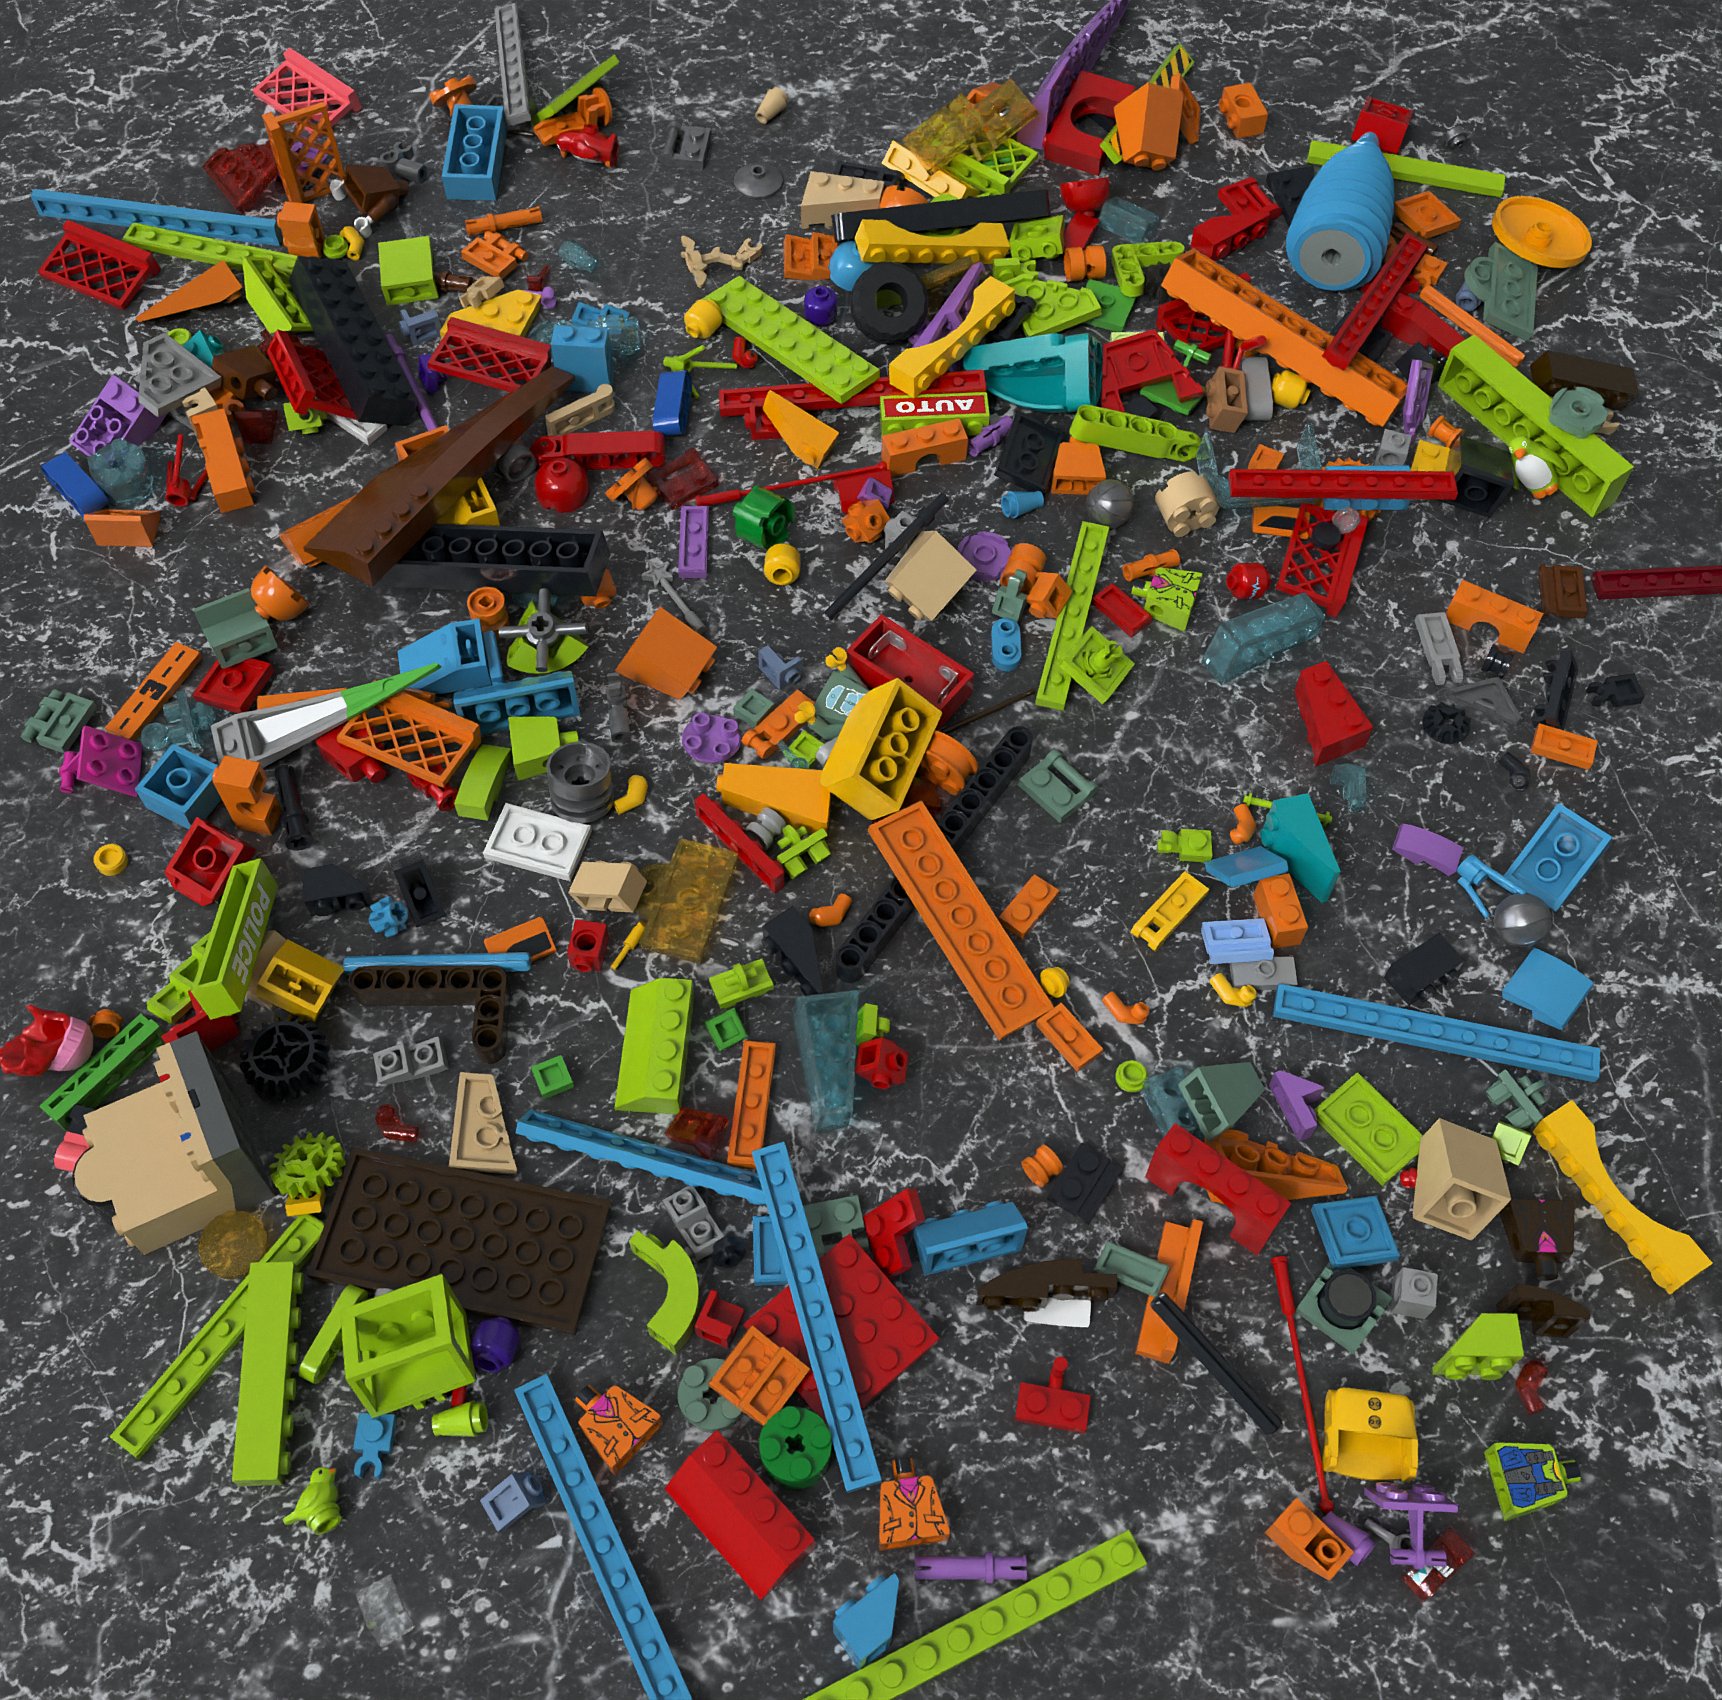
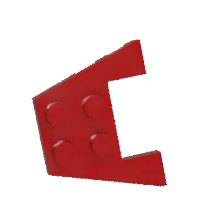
[1101,329,1203,413]

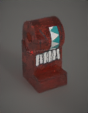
[1400,1527,1475,1602]

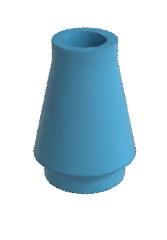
[1001,491,1044,518]

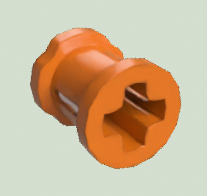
[1427,415,1465,448]

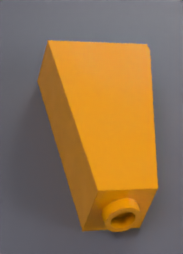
[716,763,832,838]

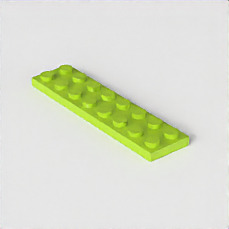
[703,276,880,404]

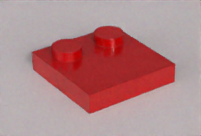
[192,658,275,713]

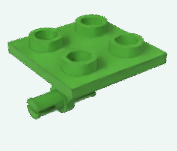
[1140,339,1212,416]

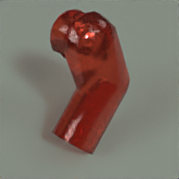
[375,1104,419,1143]

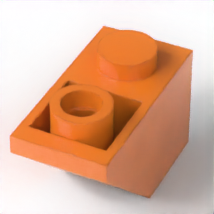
[1265,1497,1354,1581]

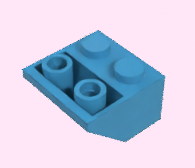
[833,1573,899,1670]

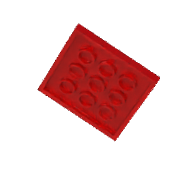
[743,1234,940,1429]

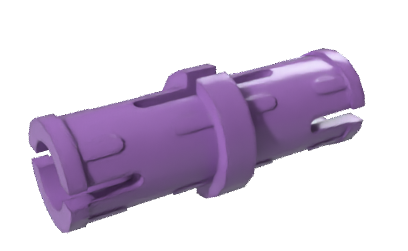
[967,416,1012,457]

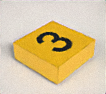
[285,1186,326,1217]

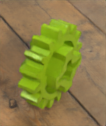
[269,1132,346,1199]

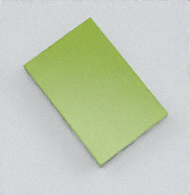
[1314,1072,1423,1186]

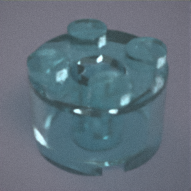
[88,438,155,506]

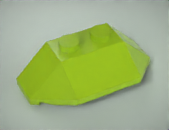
[242,256,313,334]

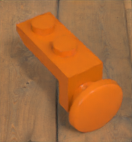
[533,87,613,146]

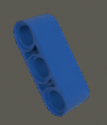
[653,370,692,436]
[40,452,109,518]

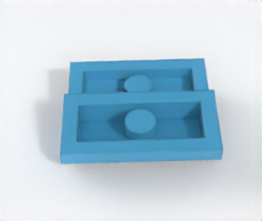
[1502,948,1594,1030]

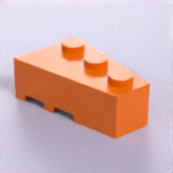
[191,408,256,513]

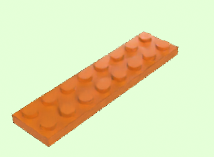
[867,800,1054,1041]

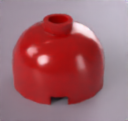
[1060,177,1110,216]
[534,457,590,513]

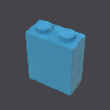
[551,325,614,392]

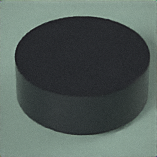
[1311,522,1341,551]

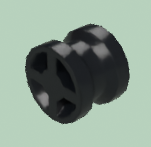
[1481,644,1515,679]

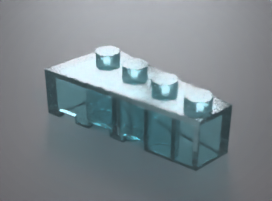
[1201,592,1326,686]
[792,990,859,1132]

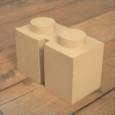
[568,861,647,913]

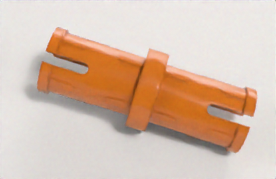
[1122,549,1180,582]

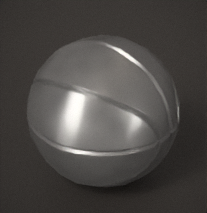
[1086,479,1135,529]
[1494,893,1552,947]

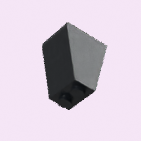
[1439,435,1515,518]

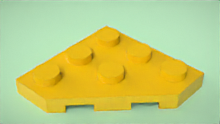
[440,289,542,339]

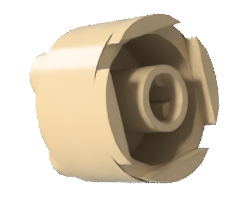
[1155,471,1220,537]

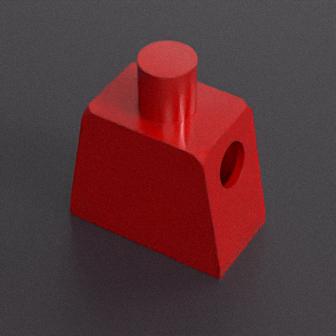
[315,714,386,783]

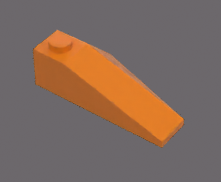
[135,260,243,322]

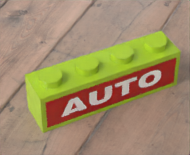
[879,392,990,437]

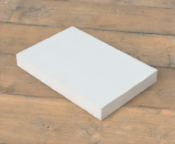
[483,803,592,881]

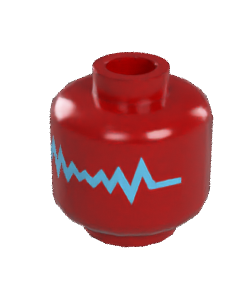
[1226,563,1271,599]

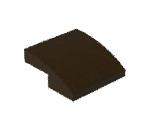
[1496,1284,1591,1338]

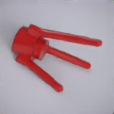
[165,433,208,507]

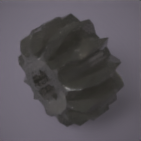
[1144,261,1176,304]

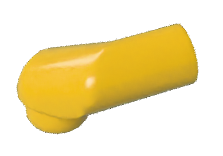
[1209,973,1257,1007]

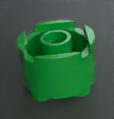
[733,485,796,551]
[759,1406,832,1490]

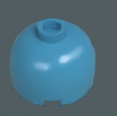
[828,240,880,292]

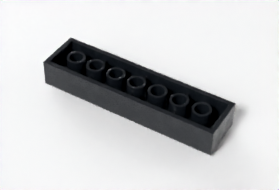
[289,255,419,426]
[380,524,611,597]

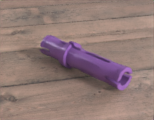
[915,1553,1027,1583]

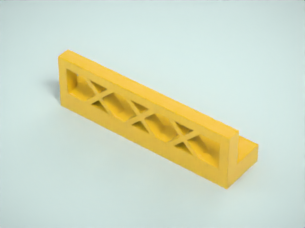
[882,141,980,199]

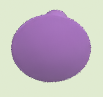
[682,712,741,763]

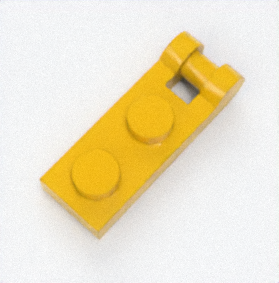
[1130,871,1209,952]

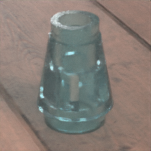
[558,239,597,273]

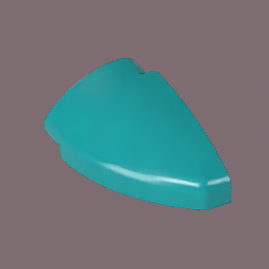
[963,332,1103,413]

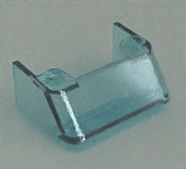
[1196,423,1322,510]

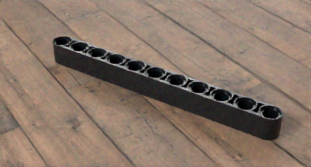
[836,726,1033,983]

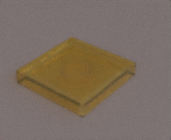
[921,255,973,290]

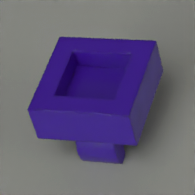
[418,354,447,393]

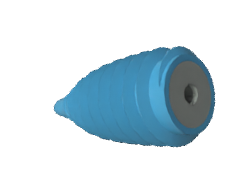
[1286,132,1395,291]

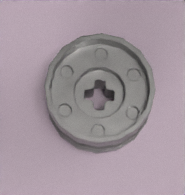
[546,742,614,823]

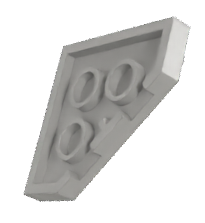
[138,333,222,417]

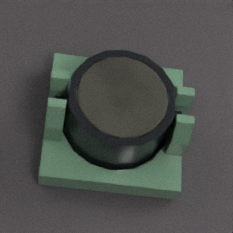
[1296,1262,1392,1354]

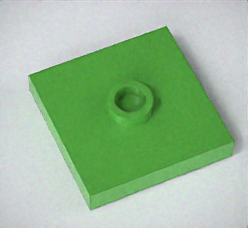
[1082,279,1137,332]

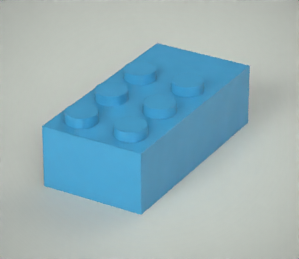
[442,104,508,201]

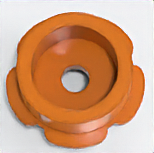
[89,1009,123,1039]

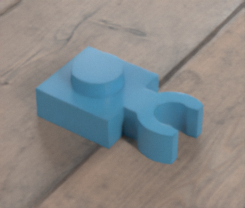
[353,1413,397,1480]

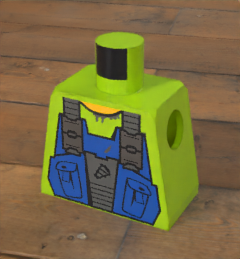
[1484,1443,1581,1521]

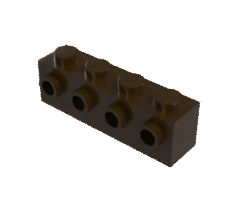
[1530,350,1639,410]

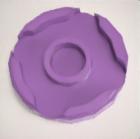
[957,531,1011,581]

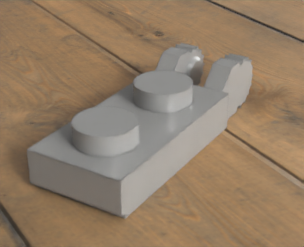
[1414,612,1464,685]

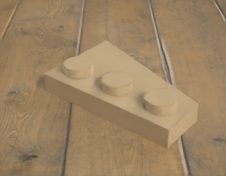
[449,1072,517,1175]

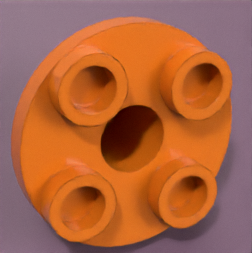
[429,76,477,117]
[604,457,658,511]

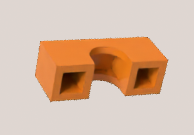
[881,418,968,477]
[1446,580,1544,654]
[212,755,283,836]

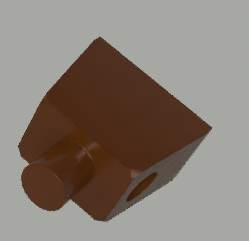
[212,345,278,401]

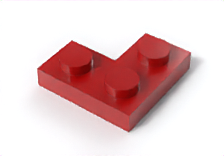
[863,1188,926,1280]

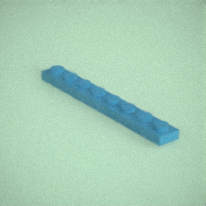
[516,1109,766,1205]

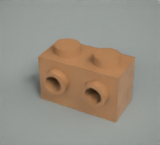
[1204,366,1248,433]

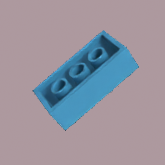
[453,671,580,735]

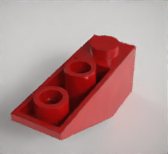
[1190,212,1271,261]

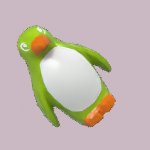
[1508,435,1566,499]

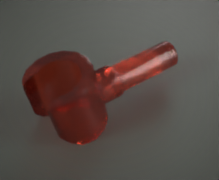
[527,265,550,292]

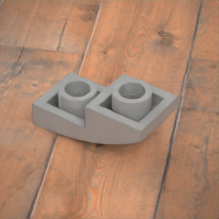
[373,1036,449,1085]
[662,1185,724,1261]

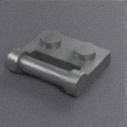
[659,121,711,169]

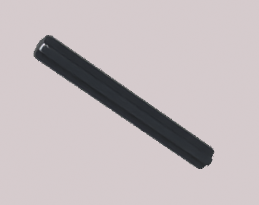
[1150,1292,1282,1435]

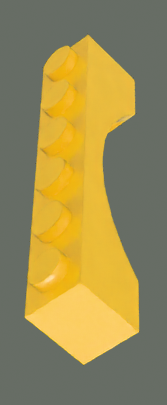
[855,219,1010,265]
[889,276,1015,398]
[1532,1100,1713,1294]

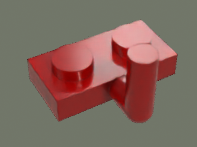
[1014,1357,1091,1434]

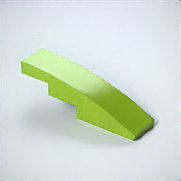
[147,931,211,1025]

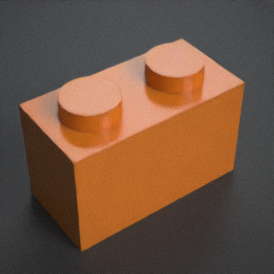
[277,201,325,258]
[1253,873,1308,949]

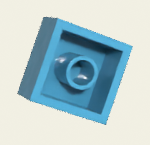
[135,744,222,829]

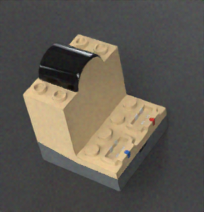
[72,1031,275,1255]

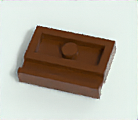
[1538,564,1587,619]

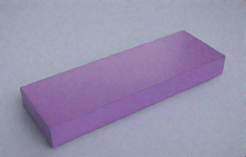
[678,506,709,578]

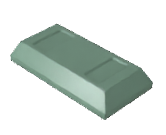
[1093,1241,1170,1297]

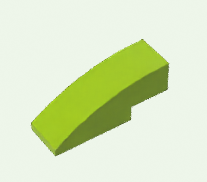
[454,744,512,821]

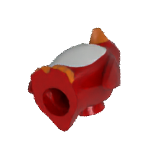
[556,124,619,168]

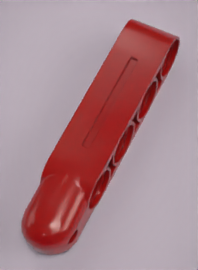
[530,431,665,470]

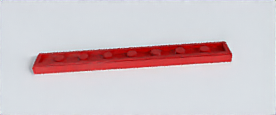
[1228,469,1458,500]

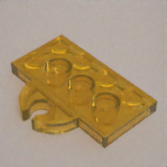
[635,838,739,964]

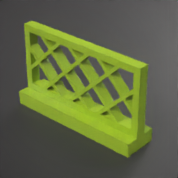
[924,112,1038,194]

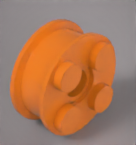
[917,731,979,796]

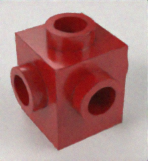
[854,1037,909,1089]

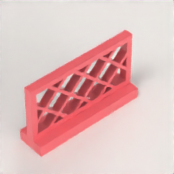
[252,48,362,139]

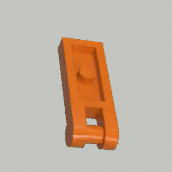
[741,689,815,760]

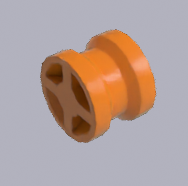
[1021,1144,1063,1187]

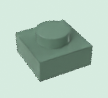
[733,688,775,728]

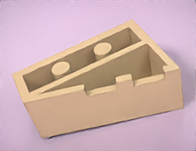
[801,171,884,229]

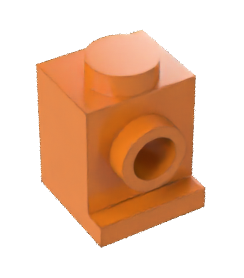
[1026,572,1072,619]

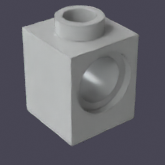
[1374,429,1412,466]
[1390,1267,1438,1319]

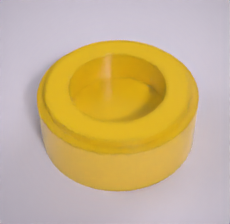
[93,844,128,876]

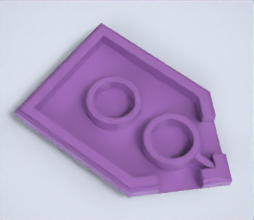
[1403,360,1434,444]

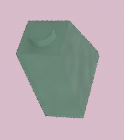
[1178,1062,1265,1142]

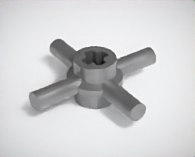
[499,589,588,672]

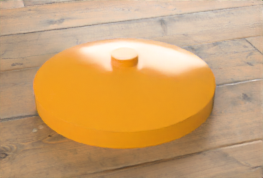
[1492,196,1592,268]

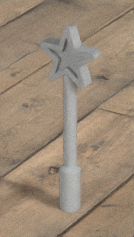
[641,561,706,634]

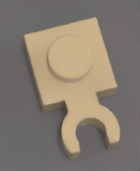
[459,276,505,308]

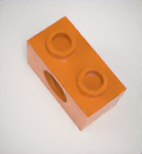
[1219,82,1268,138]

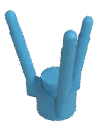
[1456,854,1526,918]

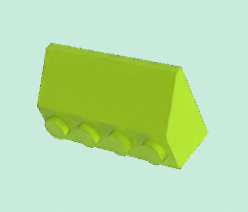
[614,978,695,1115]

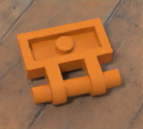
[461,231,529,279]

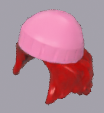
[0,1004,93,1077]

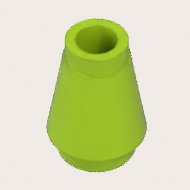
[432,1400,488,1437]

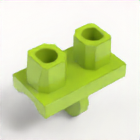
[776,825,831,879]
[709,958,774,1009]

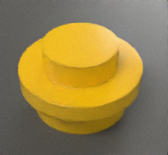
[1040,967,1070,998]

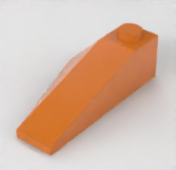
[1205,1129,1348,1204]

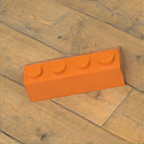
[278,494,357,567]

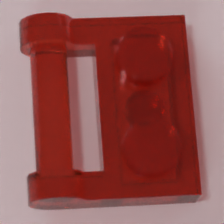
[646,447,719,510]

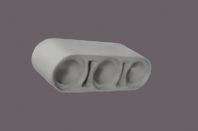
[1238,357,1273,421]

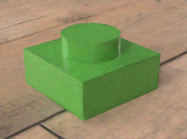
[531,1055,574,1100]

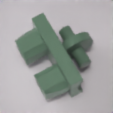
[1486,1069,1547,1130]

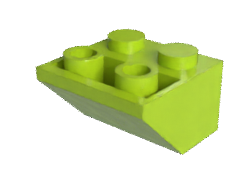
[1432,1313,1524,1380]

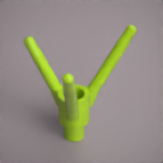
[663,345,738,399]

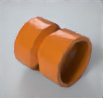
[1064,245,1106,282]
[1000,543,1046,596]
[467,587,510,640]

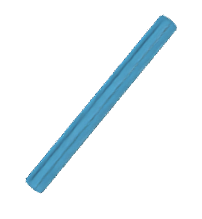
[343,952,532,975]

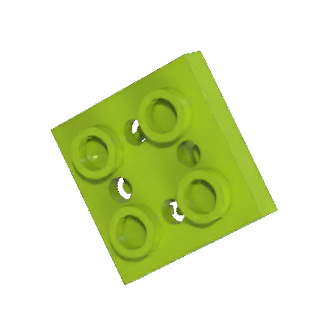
[1059,626,1135,704]

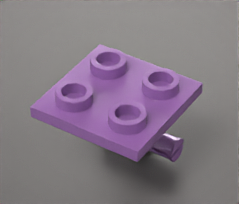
[1364,1482,1458,1569]

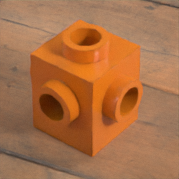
[841,499,890,543]

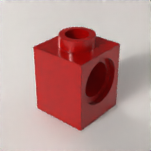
[567,919,609,972]

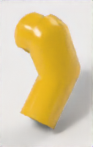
[339,226,364,260]
[613,775,648,815]

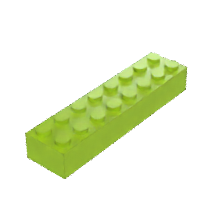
[1437,335,1634,518]

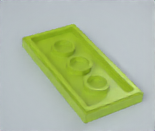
[530,54,619,126]

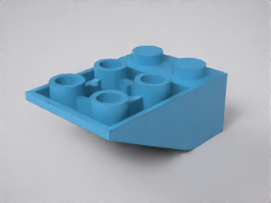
[398,618,492,695]

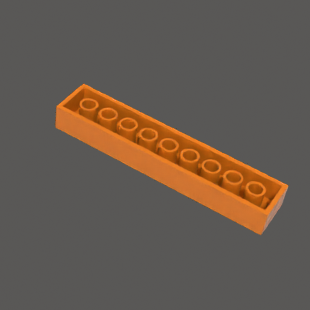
[1161,248,1408,427]

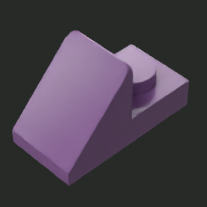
[1269,1070,1324,1142]

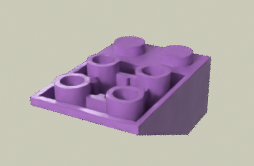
[69,374,167,470]

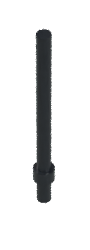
[823,493,949,621]

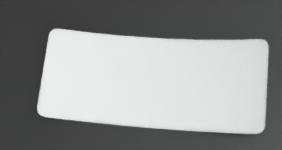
[1024,1297,1091,1327]

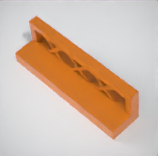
[1135,1219,1203,1364]

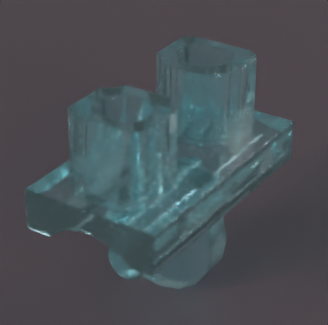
[162,690,216,750]

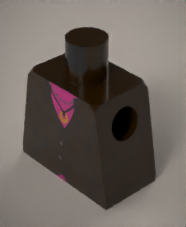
[1500,1199,1575,1281]

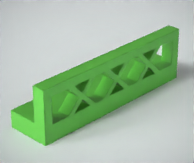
[39,1013,165,1132]

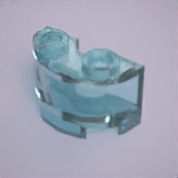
[586,314,640,355]

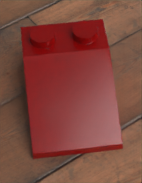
[1351,96,1413,154]

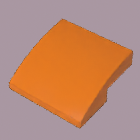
[783,232,837,280]
[707,1326,810,1426]

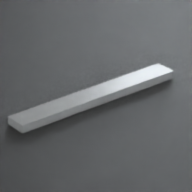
[494,3,532,127]

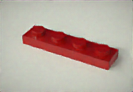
[694,793,785,894]

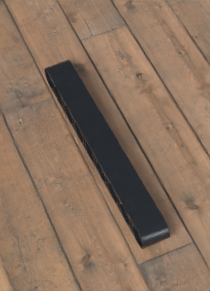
[831,190,1051,243]

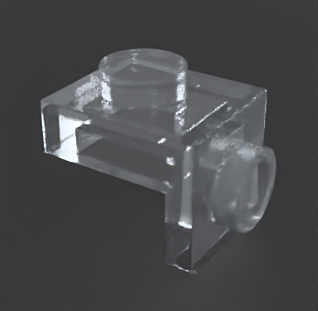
[356,1574,415,1647]

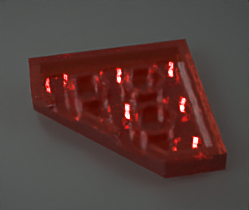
[202,140,279,214]

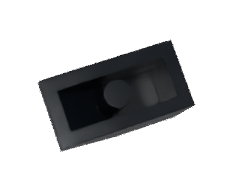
[390,852,446,927]

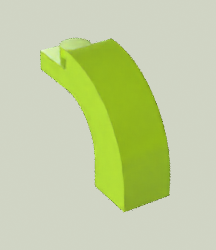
[629,1230,701,1356]

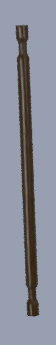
[939,688,1035,734]

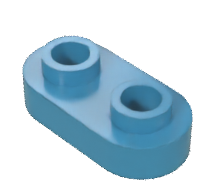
[991,618,1021,672]

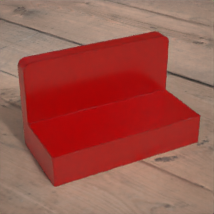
[832,469,895,513]

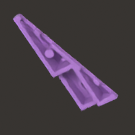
[912,262,985,372]

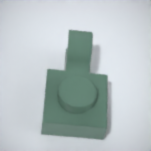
[992,569,1027,623]

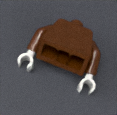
[330,165,409,238]

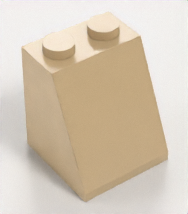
[884,531,977,621]
[1413,1118,1511,1241]

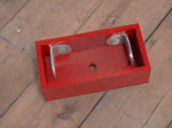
[845,614,974,731]

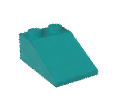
[1260,793,1341,903]

